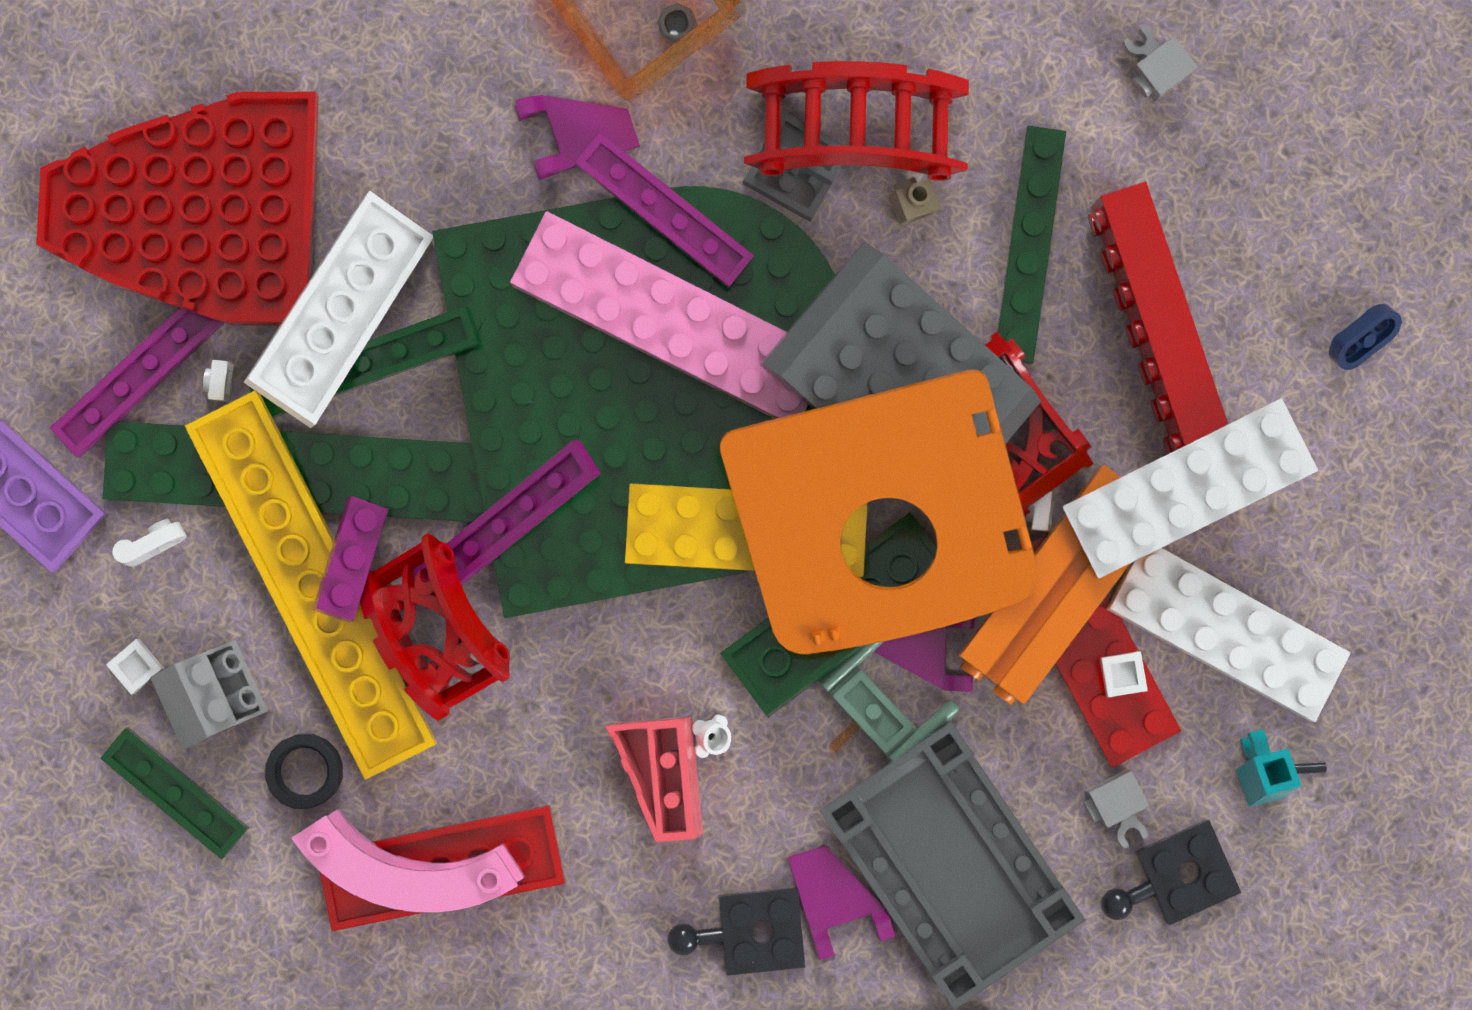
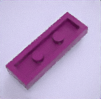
[312,496,388,623]

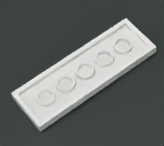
[244,191,433,428]
[1062,398,1319,579]
[1106,548,1351,722]

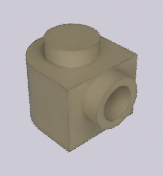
[889,177,942,226]

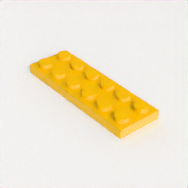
[625,484,867,577]

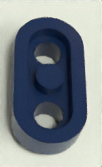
[1329,304,1402,370]

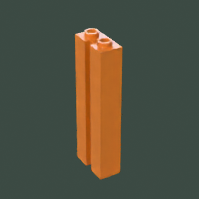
[957,465,1130,705]

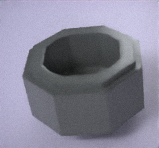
[657,3,698,44]

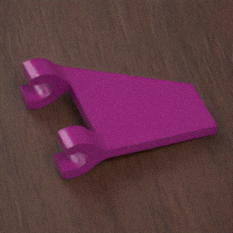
[515,95,640,180]
[874,618,975,692]
[788,846,896,960]

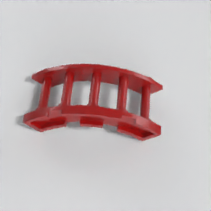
[744,61,969,181]

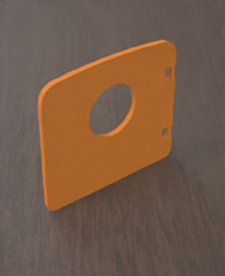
[720,369,1038,654]

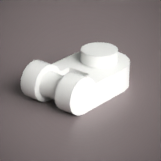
[112,519,187,567]

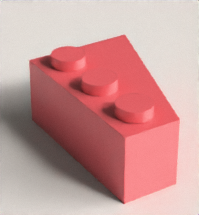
[606,716,703,842]

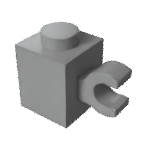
[1122,26,1198,102]
[1083,769,1150,849]

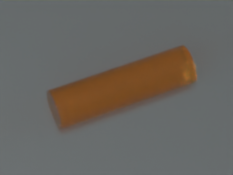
[829,721,861,752]

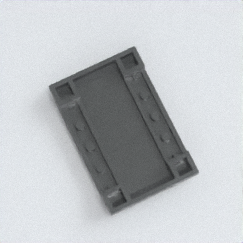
[759,242,1041,444]
[820,721,1086,1010]

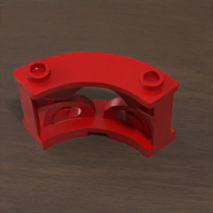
[985,331,1093,517]
[360,533,510,721]

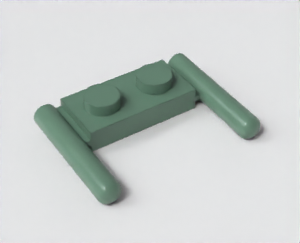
[818,641,960,761]

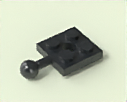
[1101,820,1241,925]
[667,887,805,976]

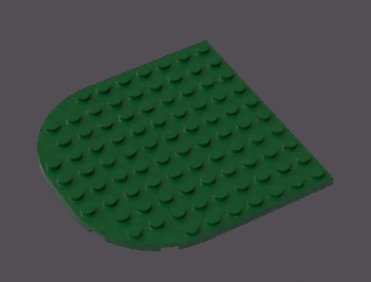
[432,186,835,618]

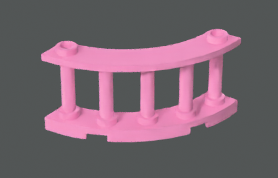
[291,809,525,912]

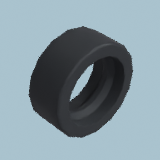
[265,734,343,809]

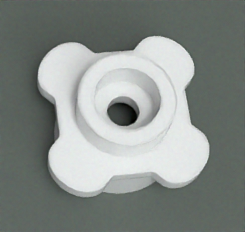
[692,715,731,758]

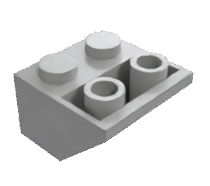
[150,640,268,750]

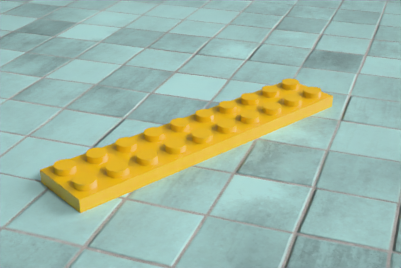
[185,391,437,780]

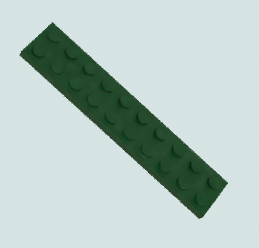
[102,421,484,522]

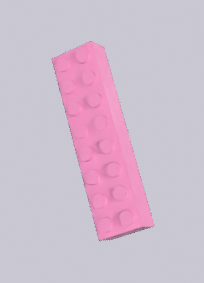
[510,211,808,419]

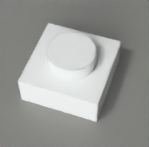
[203,360,234,403]
[1026,491,1055,533]
[106,639,164,695]
[1100,651,1148,697]

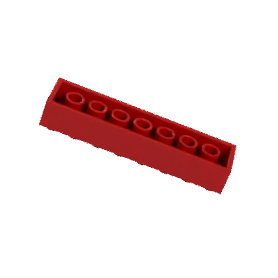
[1088,181,1228,454]

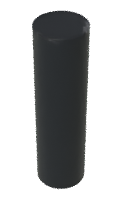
[1294,763,1327,774]

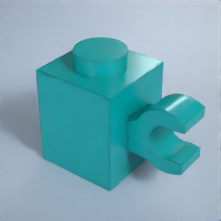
[1236,729,1302,807]

